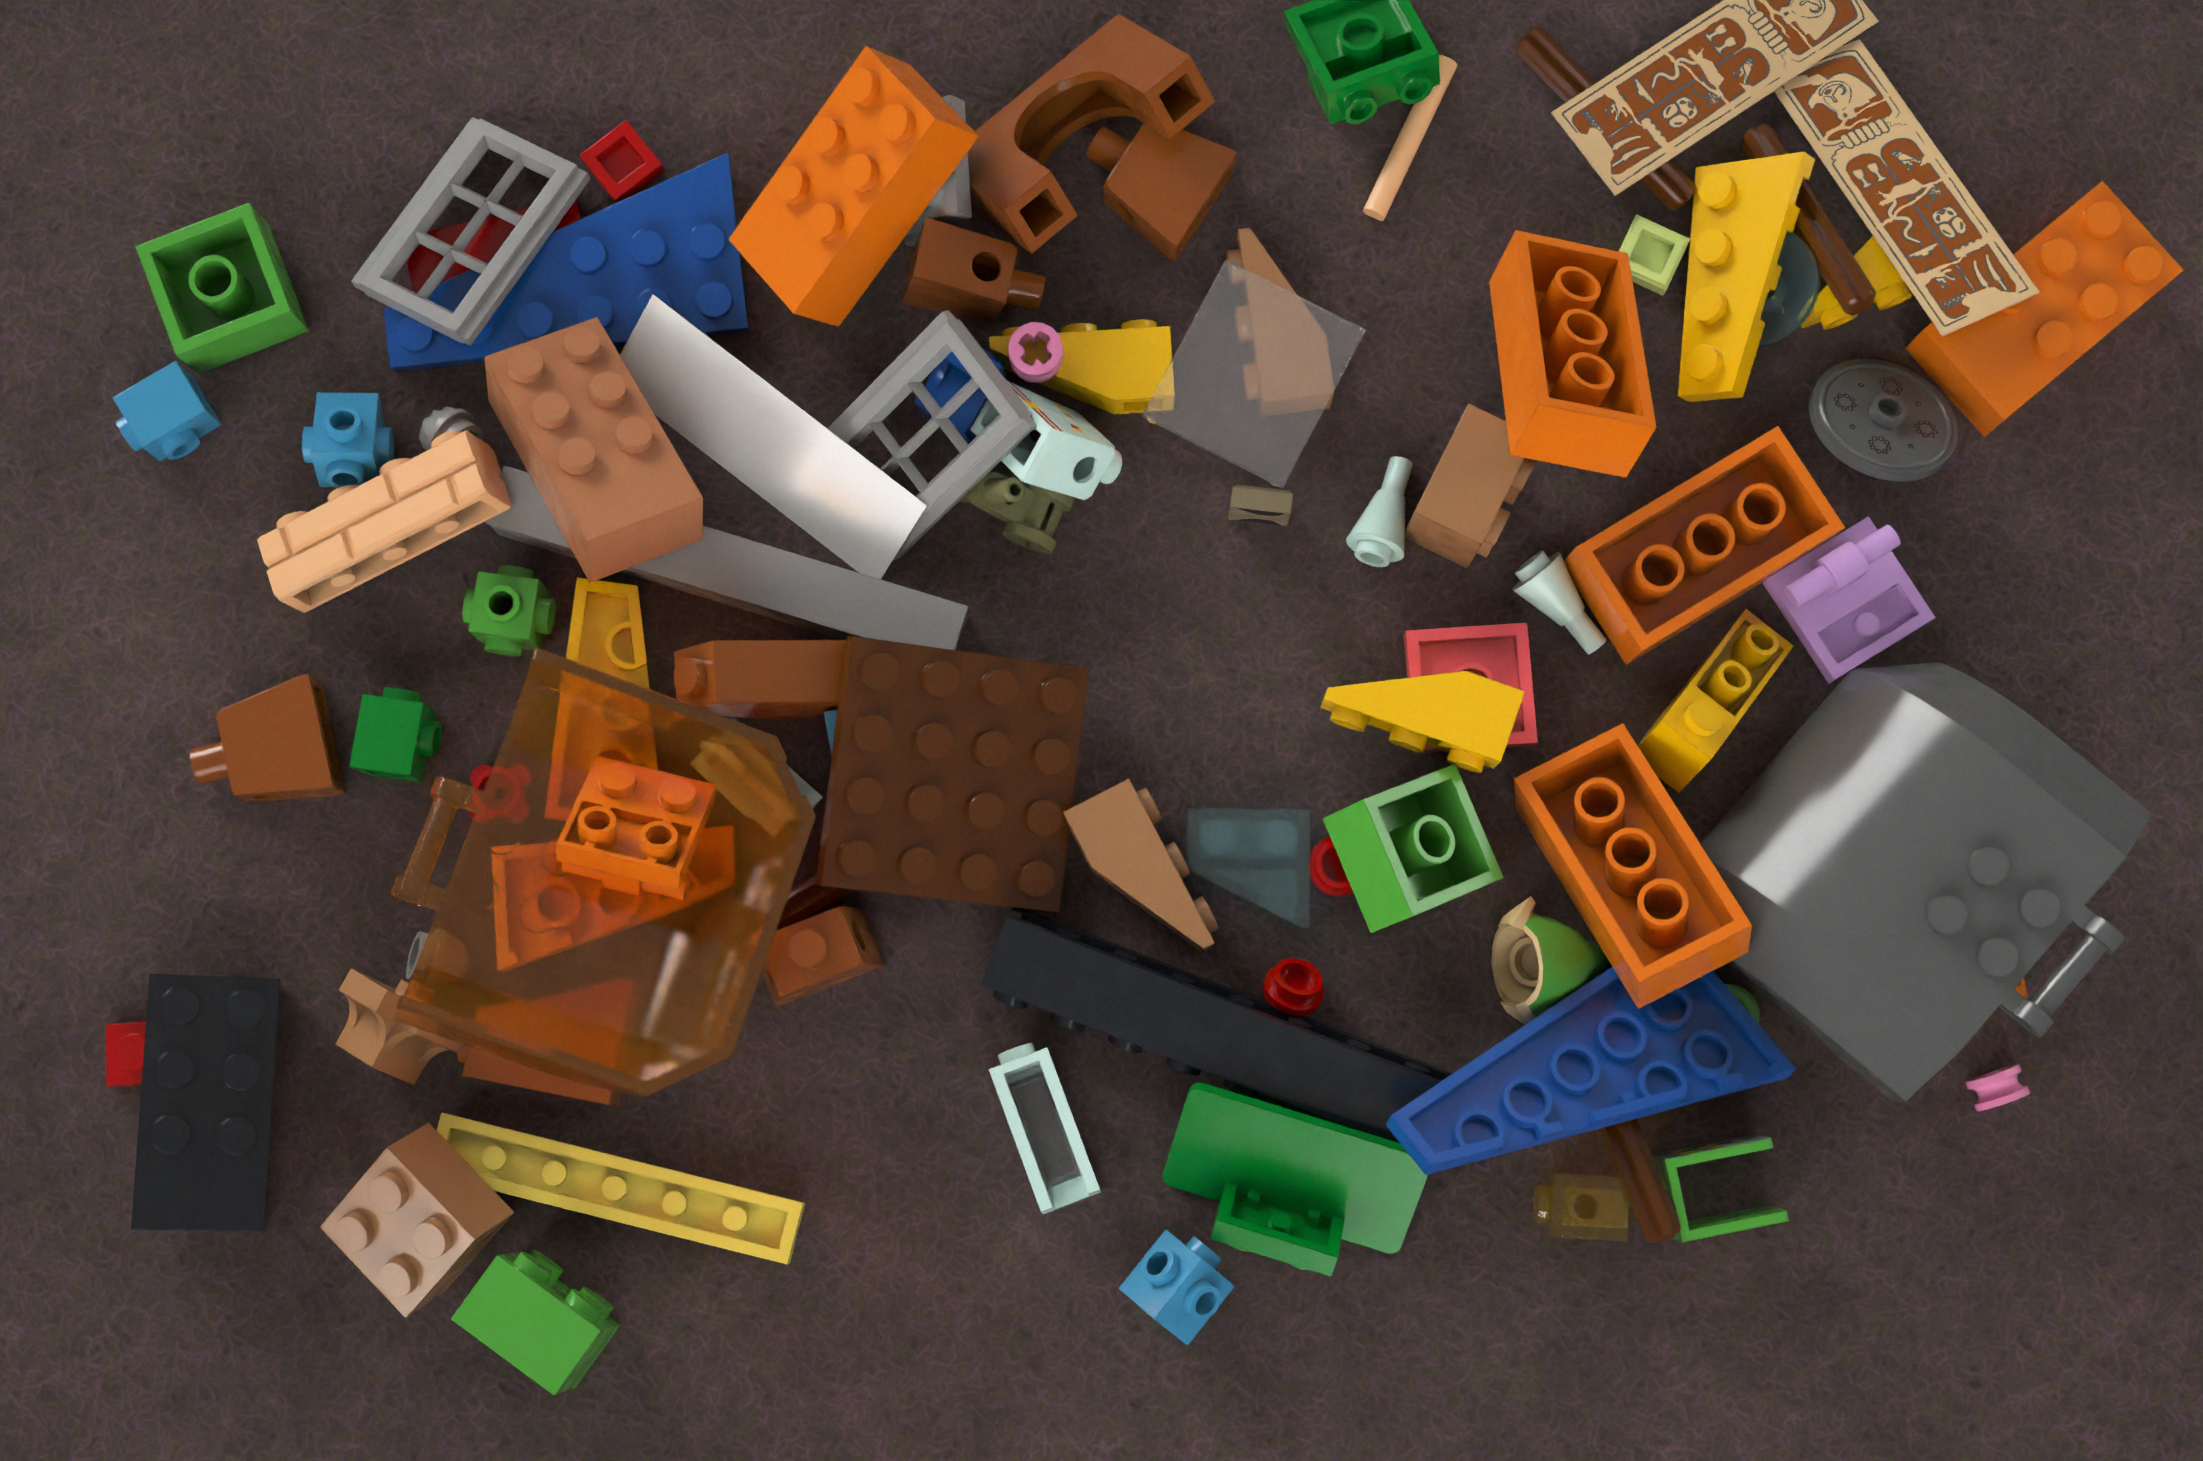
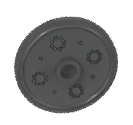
[1808,359,1958,482]

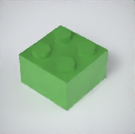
[135,202,309,375]
[1322,764,1504,933]
[451,1250,620,1395]

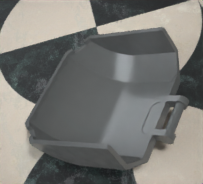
[1700,662,2152,1102]

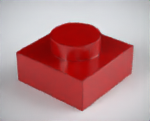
[579,120,665,204]
[106,1022,146,1087]

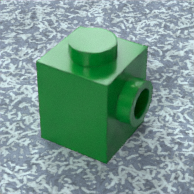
[349,687,442,783]

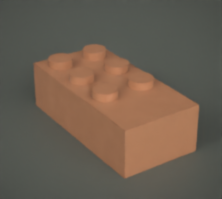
[484,317,703,583]

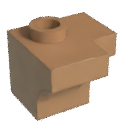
[335,968,470,1085]

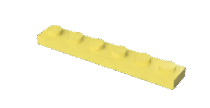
[437,1113,805,1264]

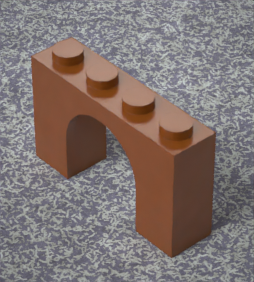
[968,14,1216,254]

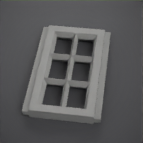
[351,117,590,346]
[827,310,1037,561]

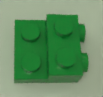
[1284,0,1440,125]

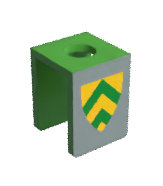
[1652,1134,1789,1242]

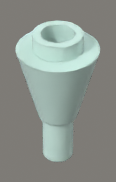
[1346,456,1413,567]
[1512,550,1607,655]

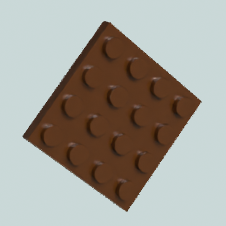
[816,636,1089,912]

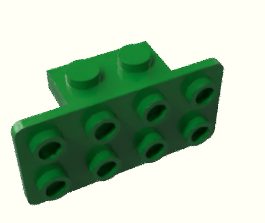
[1162,1083,1428,1276]

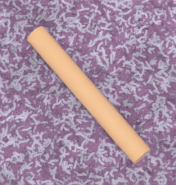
[1363,55,1457,221]

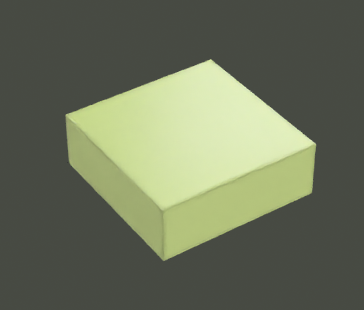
[1618,214,1690,296]

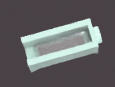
[989,1043,1101,1214]

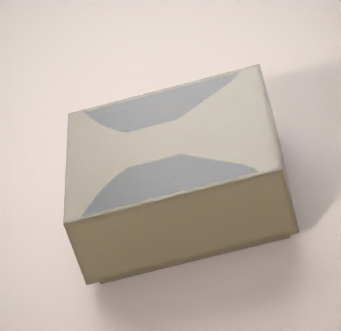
[1228,484,1293,526]

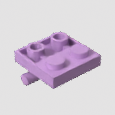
[1763,516,1936,684]

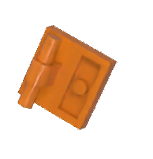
[556,756,716,900]

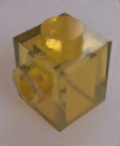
[1533,1173,1629,1242]

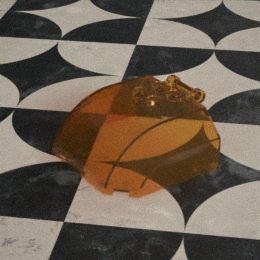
[390,648,816,1097]

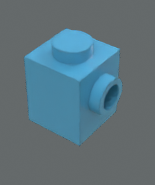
[112,360,222,461]

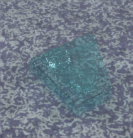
[1187,808,1310,929]

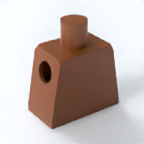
[1086,123,1237,263]
[901,218,1046,322]
[190,674,347,802]
[754,906,885,1008]

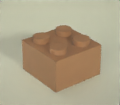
[1405,403,1537,568]
[320,1123,515,1318]

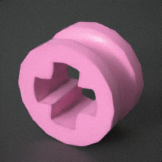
[1008,322,1063,383]
[1965,1064,2030,1112]

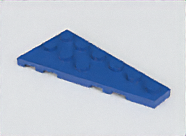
[384,153,750,372]
[1386,967,1796,1175]

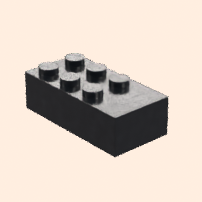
[131,974,280,1233]

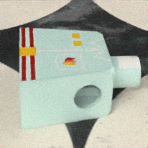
[970,381,1122,500]

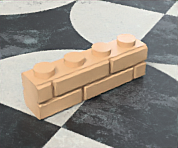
[257,430,513,613]

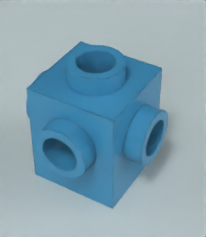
[302,392,394,488]
[1118,1230,1235,1346]

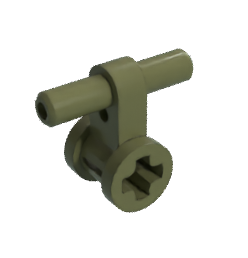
[959,472,1075,555]

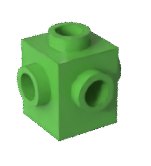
[462,565,556,657]

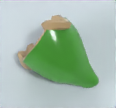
[1491,896,1609,1025]

